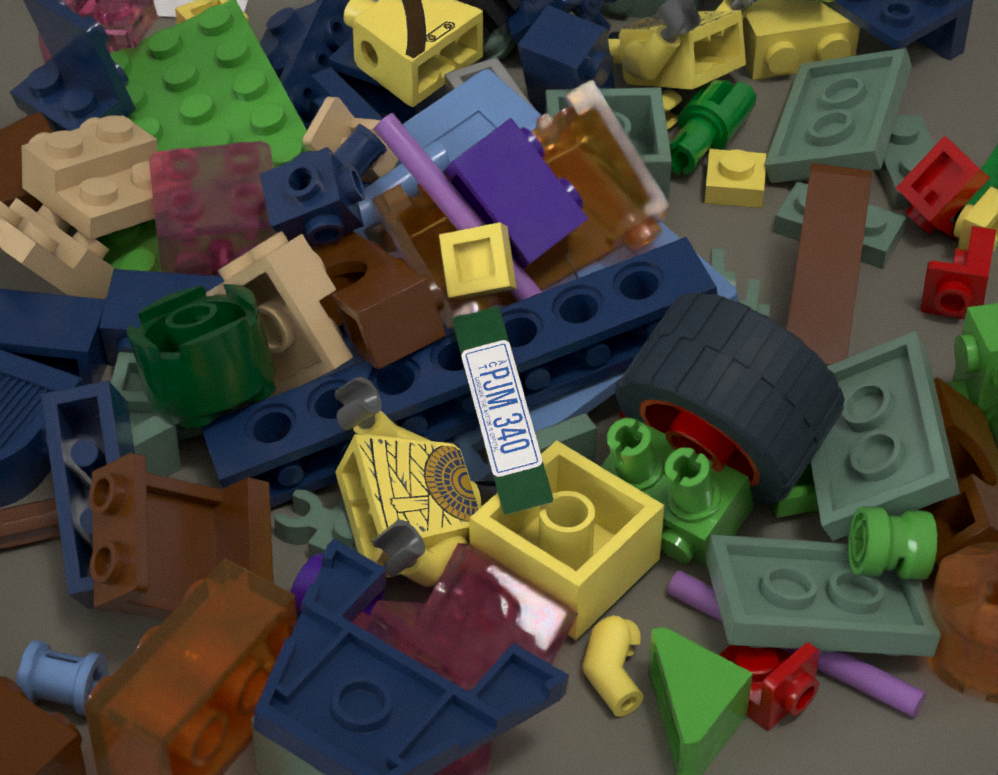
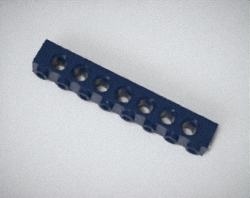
[201,236,718,508]

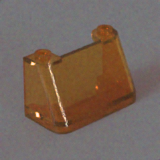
[372,79,670,330]

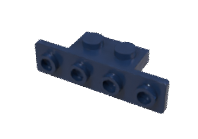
[260,0,353,124]

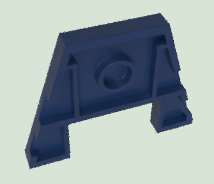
[254,539,569,775]

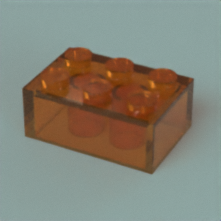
[84,558,297,775]

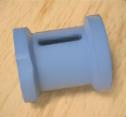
[16,640,108,717]

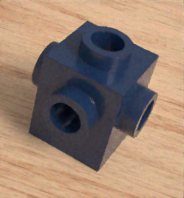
[260,147,365,247]

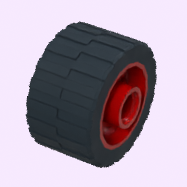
[615,292,845,504]

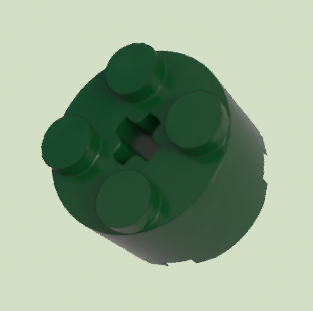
[127,284,276,428]

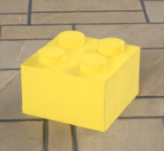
[469,440,664,640]

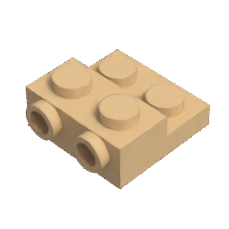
[21,115,192,240]
[0,198,115,299]
[206,231,353,398]

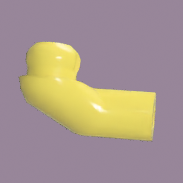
[582,615,644,717]

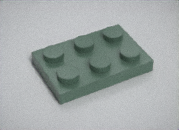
[764,48,912,183]
[810,331,960,541]
[705,534,941,657]

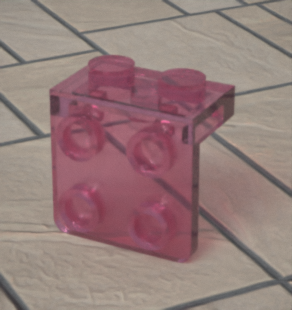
[149,141,277,276]
[370,543,579,691]

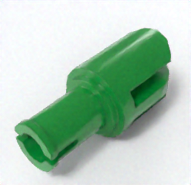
[669,80,757,175]

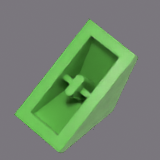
[648,627,753,775]

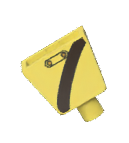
[344,0,483,107]

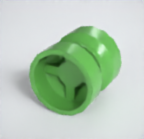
[848,506,937,580]

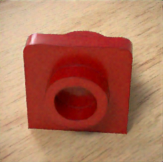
[896,135,990,241]
[921,226,996,319]
[719,642,820,731]

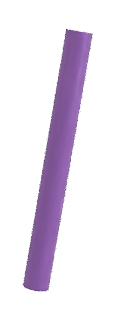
[373,113,542,302]
[667,570,927,718]

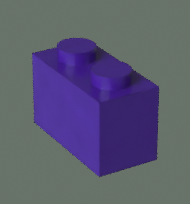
[443,118,588,269]

